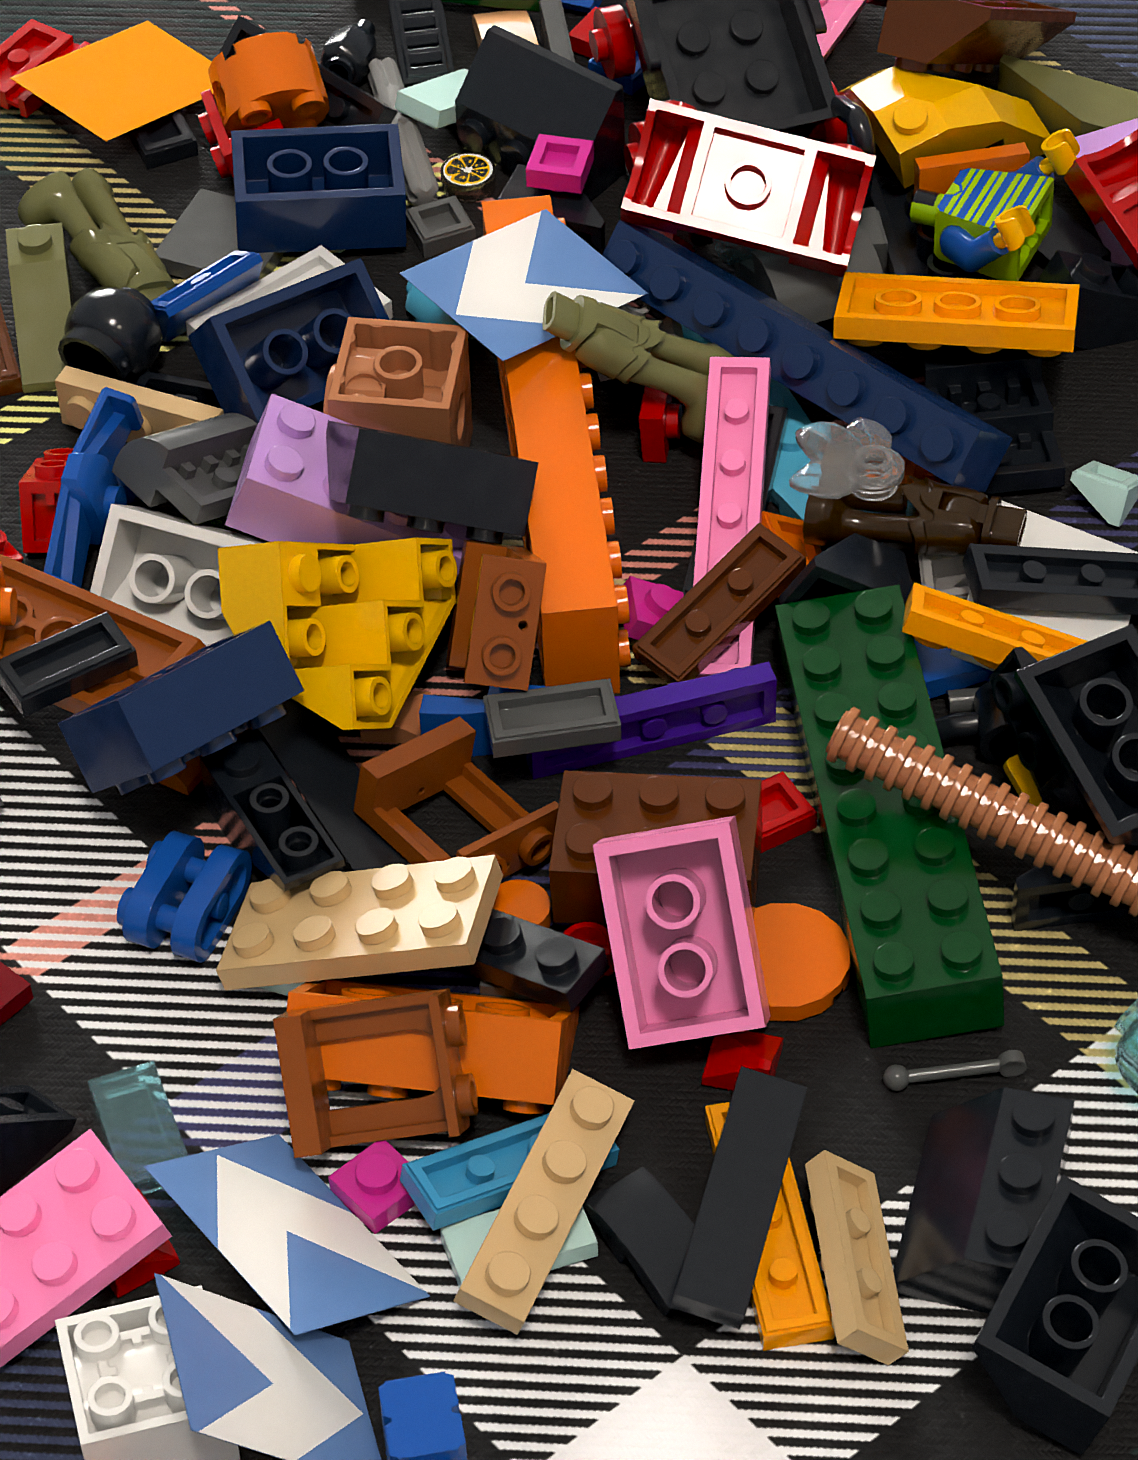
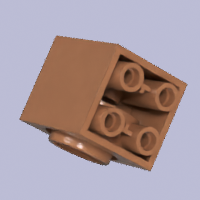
[323,317,473,447]

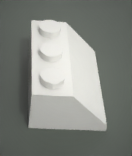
[90,504,268,646]

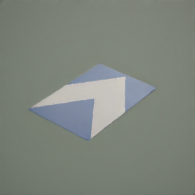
[399,209,648,361]
[144,1134,430,1335]
[154,1273,381,1460]

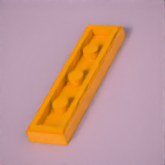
[705,1102,834,1351]

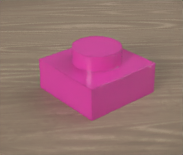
[526,134,594,194]
[623,576,684,640]
[328,1140,416,1234]

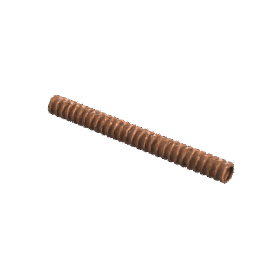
[826,707,1138,917]

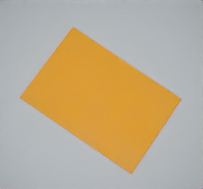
[10,21,214,141]

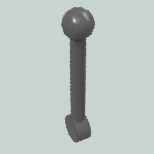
[883,1050,1027,1091]

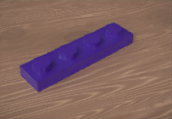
[526,661,777,779]

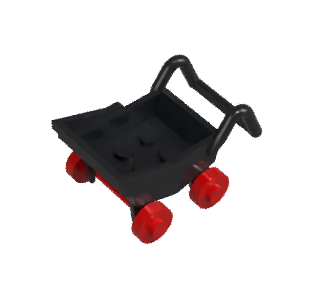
[589,0,875,246]

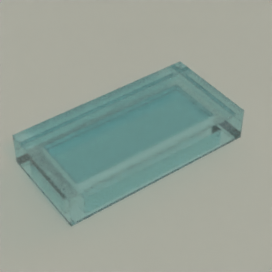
[87,1061,188,1195]

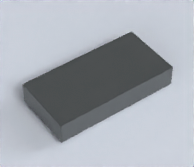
[483,678,622,758]

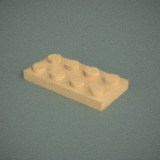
[216,855,503,990]

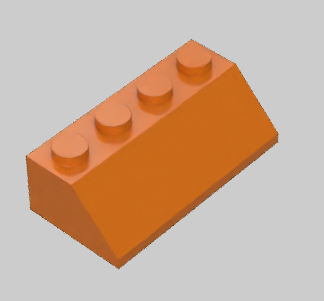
[287,979,580,1114]

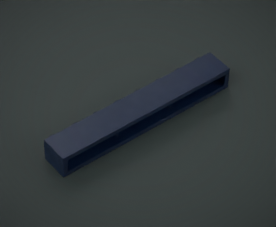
[602,220,1013,492]

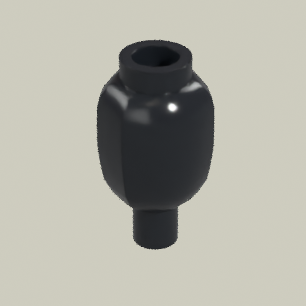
[320,19,377,85]

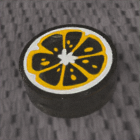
[441,152,496,203]

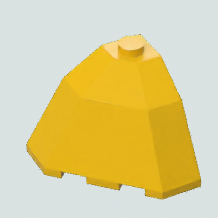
[838,66,1050,189]

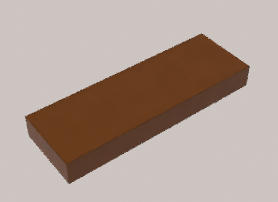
[632,523,806,684]

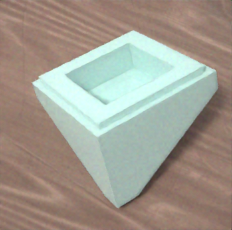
[1070,460,1138,527]

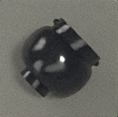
[58,287,163,382]

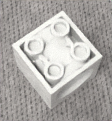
[55,1285,240,1460]

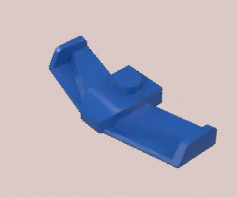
[44,387,144,588]

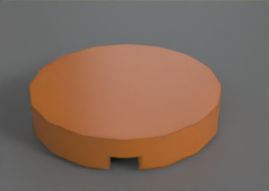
[754,903,850,1021]

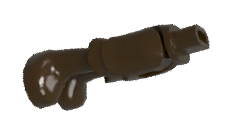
[803,443,1027,556]

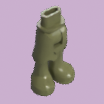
[17,168,175,301]
[542,291,735,444]

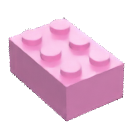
[593,816,771,1049]

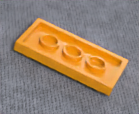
[833,272,1080,357]

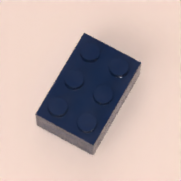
[231,123,406,253]
[188,258,390,424]
[57,621,304,795]

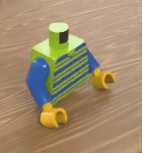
[910,129,1080,281]

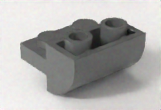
[733,224,883,323]
[112,413,258,525]

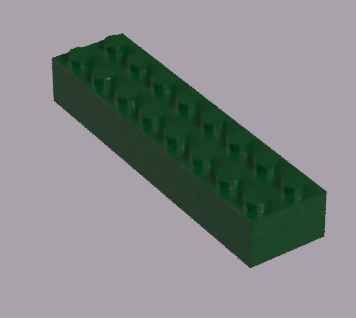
[775,584,1005,1049]

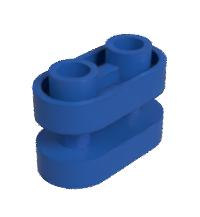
[117,831,252,963]

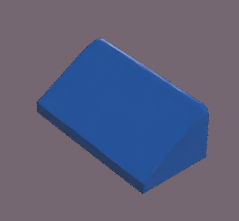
[151,250,263,342]

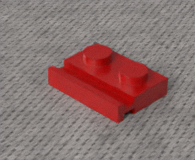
[0,19,91,118]

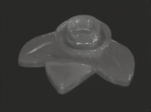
[789,417,905,501]

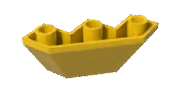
[218,537,457,730]

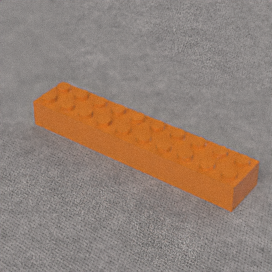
[481,195,631,694]

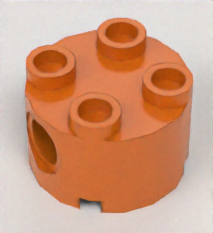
[208,32,330,138]

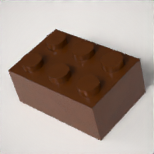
[549,770,763,925]

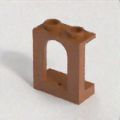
[446,539,547,691]
[354,716,559,879]
[273,988,478,1158]

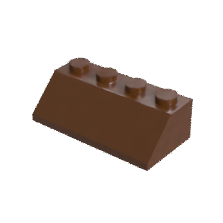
[877,0,1077,73]

